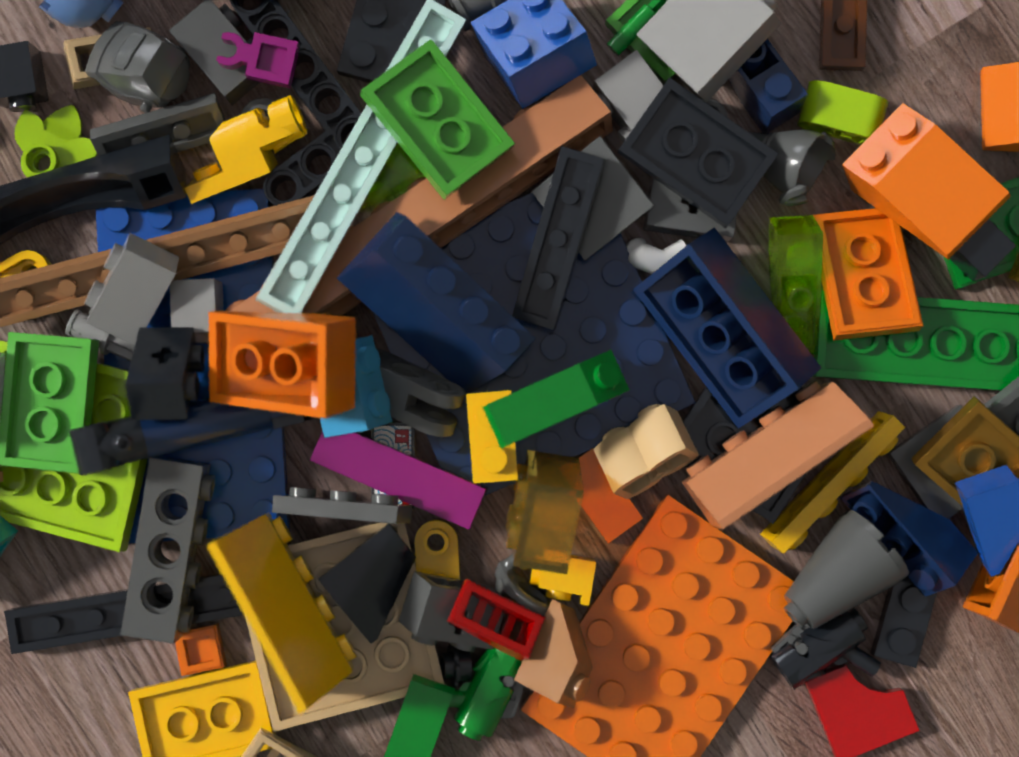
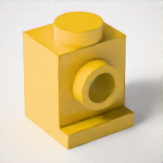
[529,550,597,606]

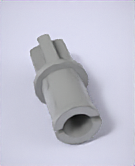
[65,309,135,361]

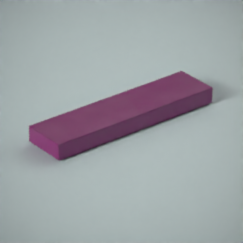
[310,430,488,530]

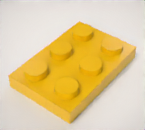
[128,660,276,757]

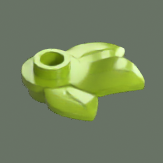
[14,105,98,177]

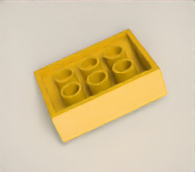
[207,512,357,714]

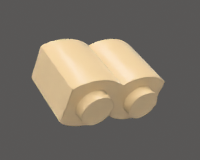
[593,404,699,499]

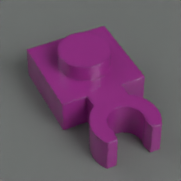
[216,32,300,89]

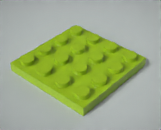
[0,340,148,552]

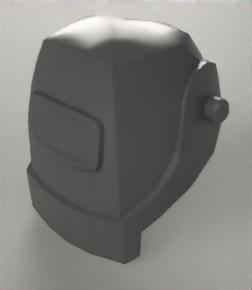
[85,21,190,113]

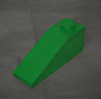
[483,350,630,448]

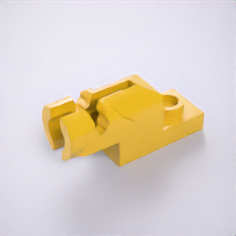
[184,95,307,204]

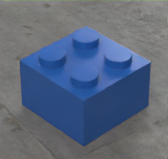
[470,0,597,109]

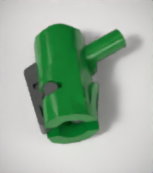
[449,647,524,741]

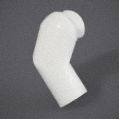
[626,238,686,274]

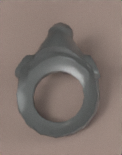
[494,551,551,616]

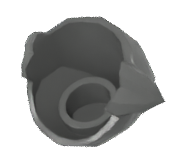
[749,129,836,206]

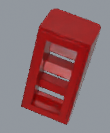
[447,579,546,661]

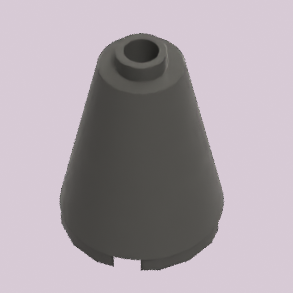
[783,510,909,629]

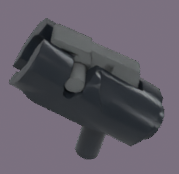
[769,608,881,690]

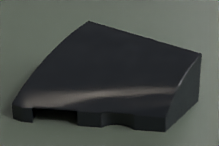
[318,523,416,644]

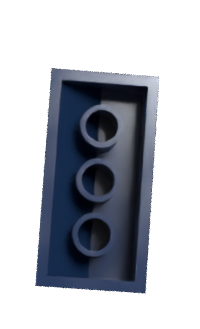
[336,212,535,396]
[633,227,822,429]

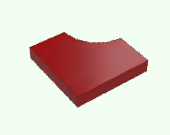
[805,664,920,757]

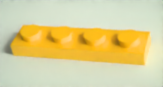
[760,411,905,554]

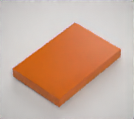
[809,208,923,340]

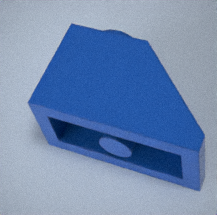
[955,465,1019,577]

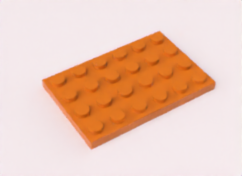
[520,494,794,757]

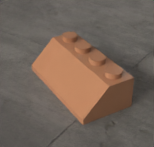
[681,380,874,530]

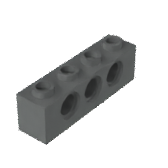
[120,456,215,644]

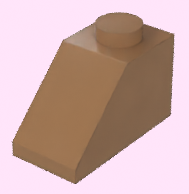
[514,599,593,708]

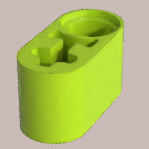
[798,80,889,145]

